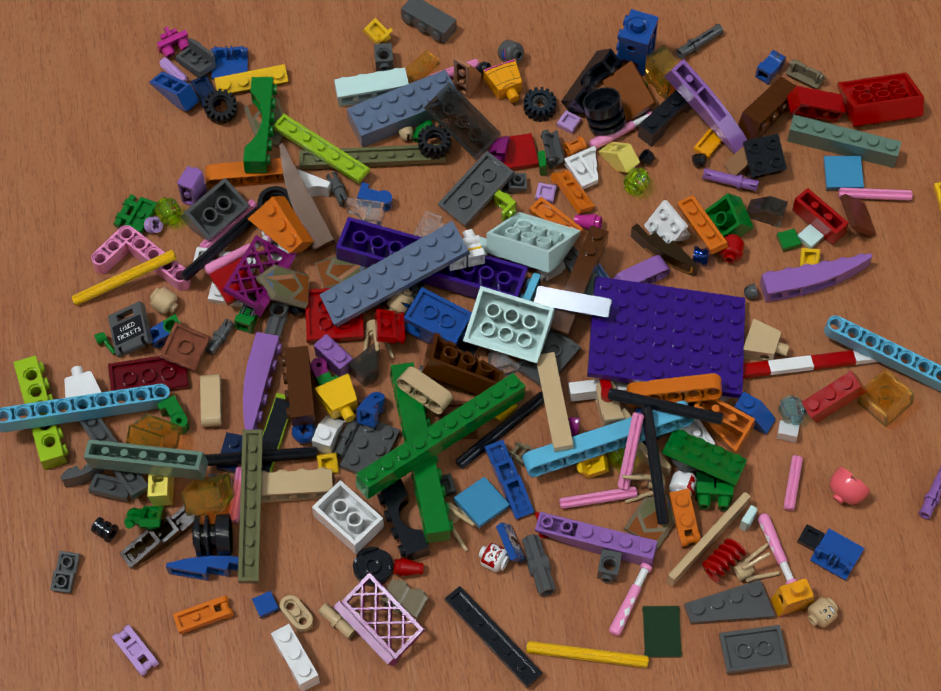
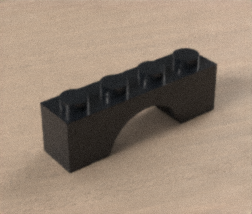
[561,48,621,114]
[638,90,692,147]
[376,479,430,561]

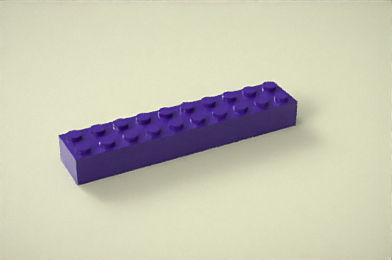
[336,217,528,298]

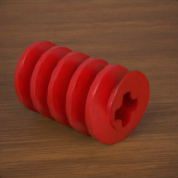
[702,538,746,583]

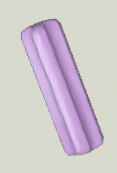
[159,57,188,82]

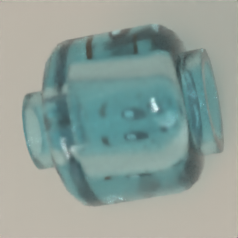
[778,395,807,425]

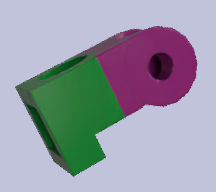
[310,357,338,386]

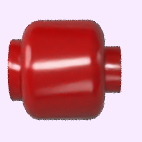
[719,234,745,263]

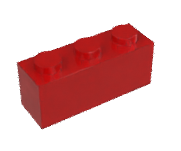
[787,86,846,122]
[792,188,849,245]
[801,371,867,423]

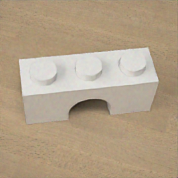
[271,624,320,691]

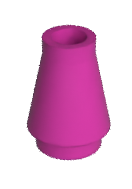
[574,214,602,230]

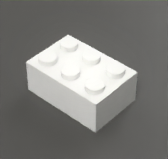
[312,480,384,554]

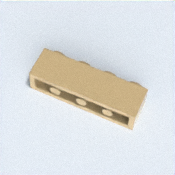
[261,467,333,503]

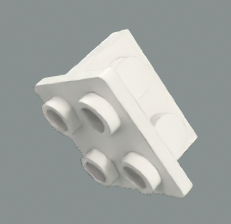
[644,200,691,244]

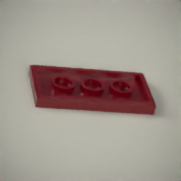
[108,356,189,392]

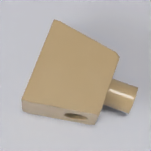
[743,319,790,361]

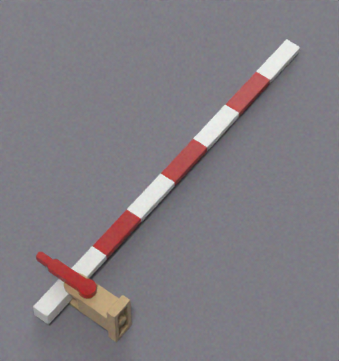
[568,350,891,427]

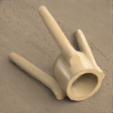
[363,320,394,359]
[622,473,665,503]
[447,502,475,552]
[733,543,780,583]

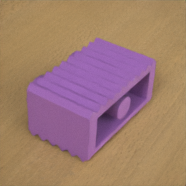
[177,166,207,206]
[314,334,354,377]

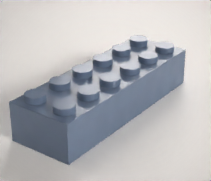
[347,70,461,147]

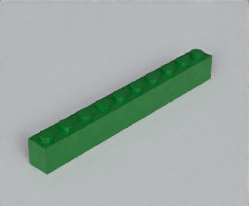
[390,362,453,543]
[356,373,526,499]

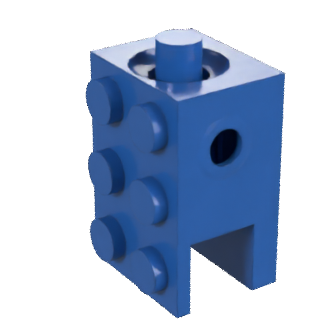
[616,9,659,76]
[403,287,472,347]

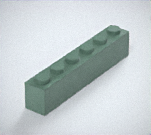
[787,115,901,168]
[84,439,208,480]

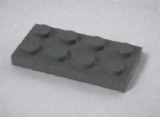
[438,151,515,228]

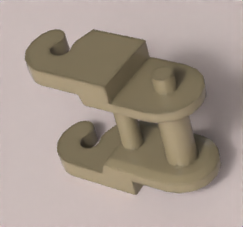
[508,442,534,468]

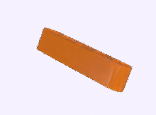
[205,158,295,188]
[626,373,722,408]

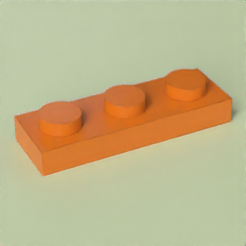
[529,197,583,235]

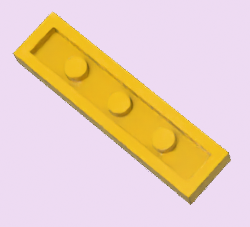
[214,64,289,94]

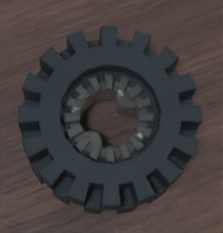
[523,87,556,122]

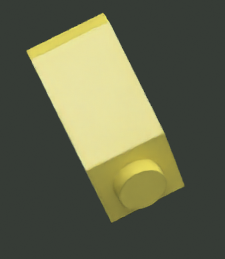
[598,141,640,173]

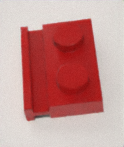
[375,309,405,344]

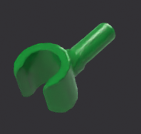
[94,332,116,355]

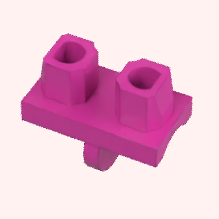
[157,26,188,58]

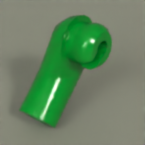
[412,120,436,143]

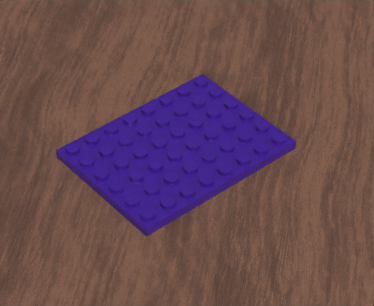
[587,276,745,398]

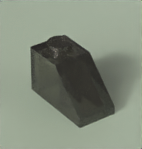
[747,196,788,228]
[348,343,380,387]

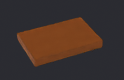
[603,61,657,123]

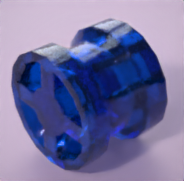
[692,246,709,266]

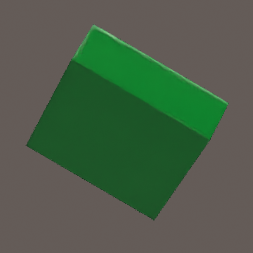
[538,150,547,176]
[776,228,801,252]

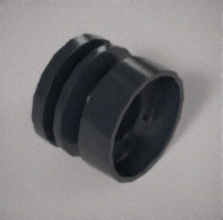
[582,87,626,136]
[192,513,233,557]

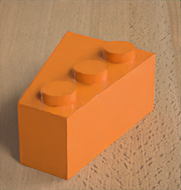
[248,196,314,253]
[694,399,755,454]

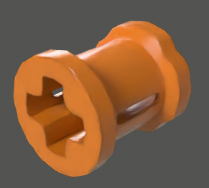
[563,136,587,157]

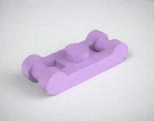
[111,625,159,677]

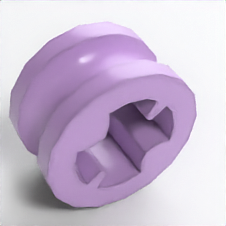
[144,216,163,234]

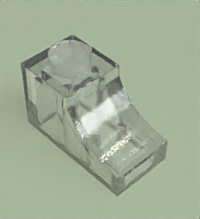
[346,198,385,226]

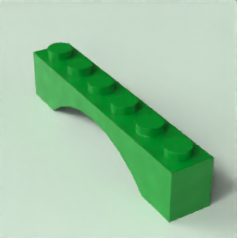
[243,77,278,173]

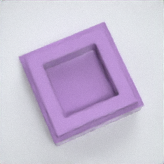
[557,110,581,134]
[535,182,557,204]

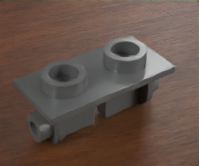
[540,130,565,169]

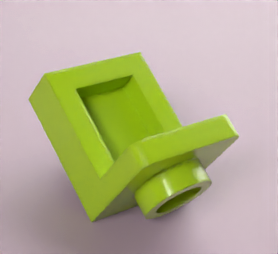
[494,190,516,222]

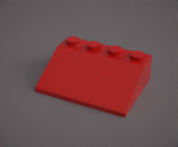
[837,72,924,127]

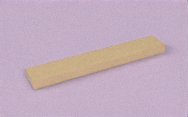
[537,352,574,452]
[667,492,751,587]

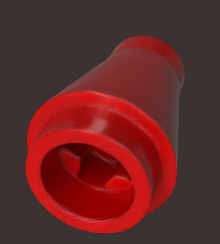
[394,557,424,577]

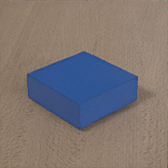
[252,591,279,619]

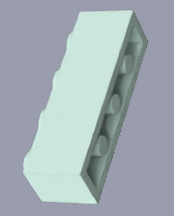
[334,68,409,107]

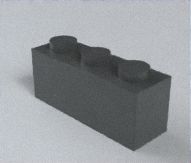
[401,0,457,44]

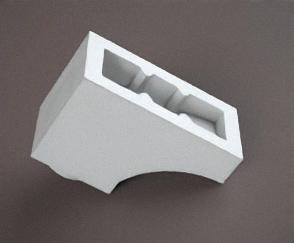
[297,169,331,197]

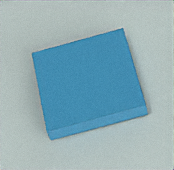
[823,156,864,190]
[453,476,510,529]

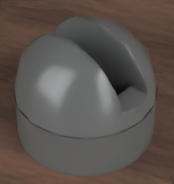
[744,283,759,299]

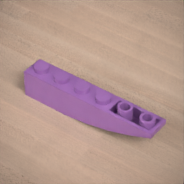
[664,59,747,154]
[760,253,872,303]
[243,332,283,430]
[535,512,657,567]

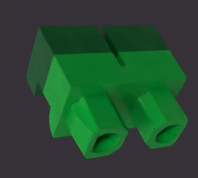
[695,471,734,511]

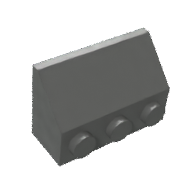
[181,178,250,241]

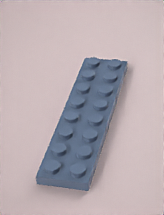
[320,221,470,327]

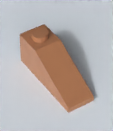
[454,57,481,98]

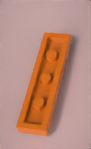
[676,195,728,255]

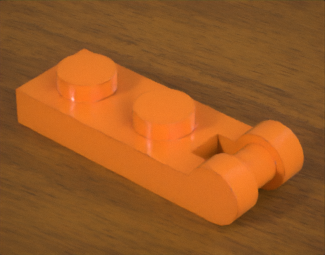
[551,170,595,214]
[668,488,701,548]
[173,596,234,635]

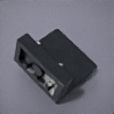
[743,134,787,179]

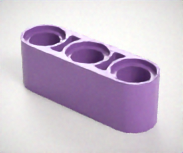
[614,255,670,284]

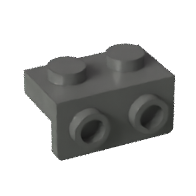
[175,38,216,78]

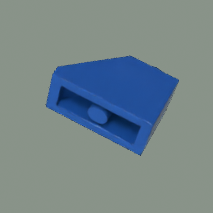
[734,392,776,435]

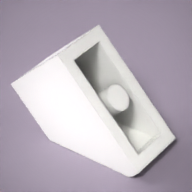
[312,415,345,454]

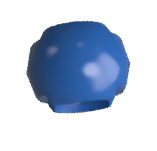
[292,424,316,444]

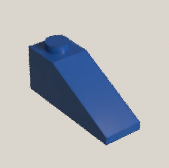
[149,71,199,111]

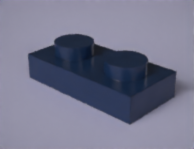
[216,432,242,474]

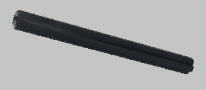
[180,209,257,281]
[608,388,724,425]
[455,391,544,469]
[641,406,669,525]
[204,447,317,466]

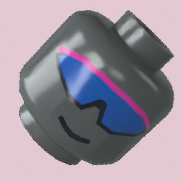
[498,40,524,64]

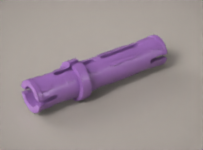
[702,168,759,192]
[918,465,941,519]

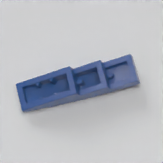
[484,440,534,519]
[166,556,239,581]

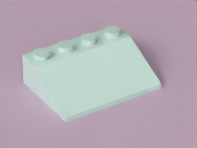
[487,212,581,273]
[463,286,555,364]

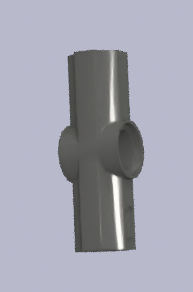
[264,301,290,340]
[522,534,556,596]

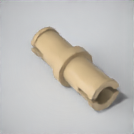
[318,603,356,639]

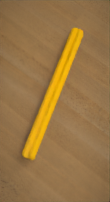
[72,250,177,306]
[526,641,649,668]

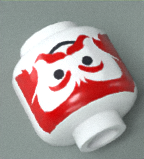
[669,471,696,497]
[478,543,510,573]

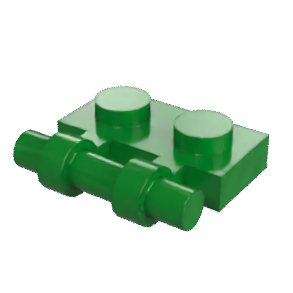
[113,194,158,234]
[124,506,164,529]

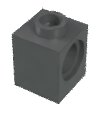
[374,43,394,72]
[597,549,622,583]

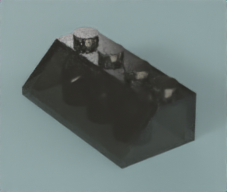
[424,82,501,160]

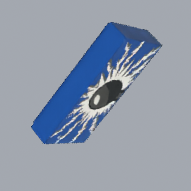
[496,522,526,563]

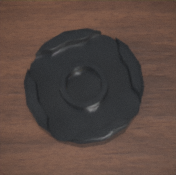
[353,547,393,587]

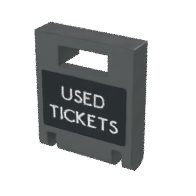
[108,301,153,358]

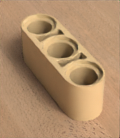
[396,366,453,414]
[200,374,222,428]

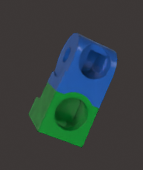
[150,314,181,348]

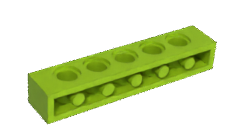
[13,355,69,470]

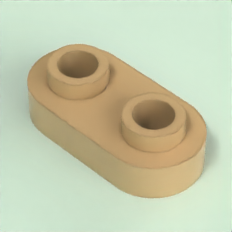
[280,595,313,632]

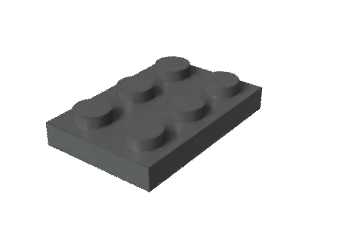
[515,329,581,387]
[340,421,400,474]
[719,625,789,674]

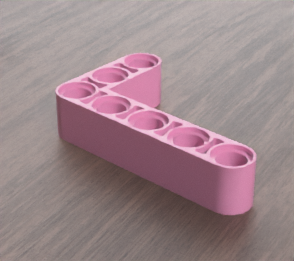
[91,225,191,291]

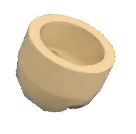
[398,126,414,141]

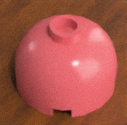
[830,467,870,505]

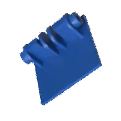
[211,45,248,79]
[810,528,864,581]

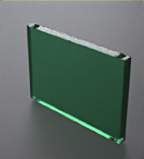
[642,606,682,658]

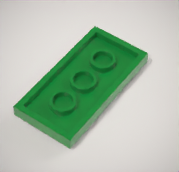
[662,429,748,486]

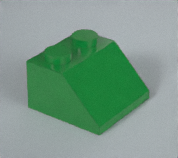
[704,193,754,237]

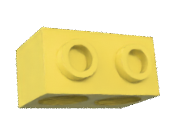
[147,474,174,506]

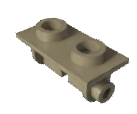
[785,59,826,89]

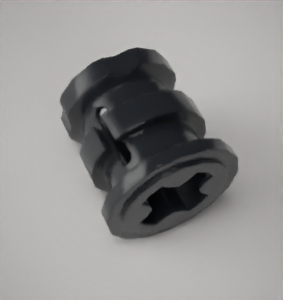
[91,517,118,543]

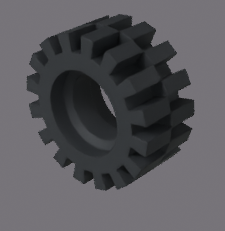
[204,89,237,124]
[418,124,451,160]

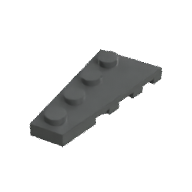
[684,580,775,625]

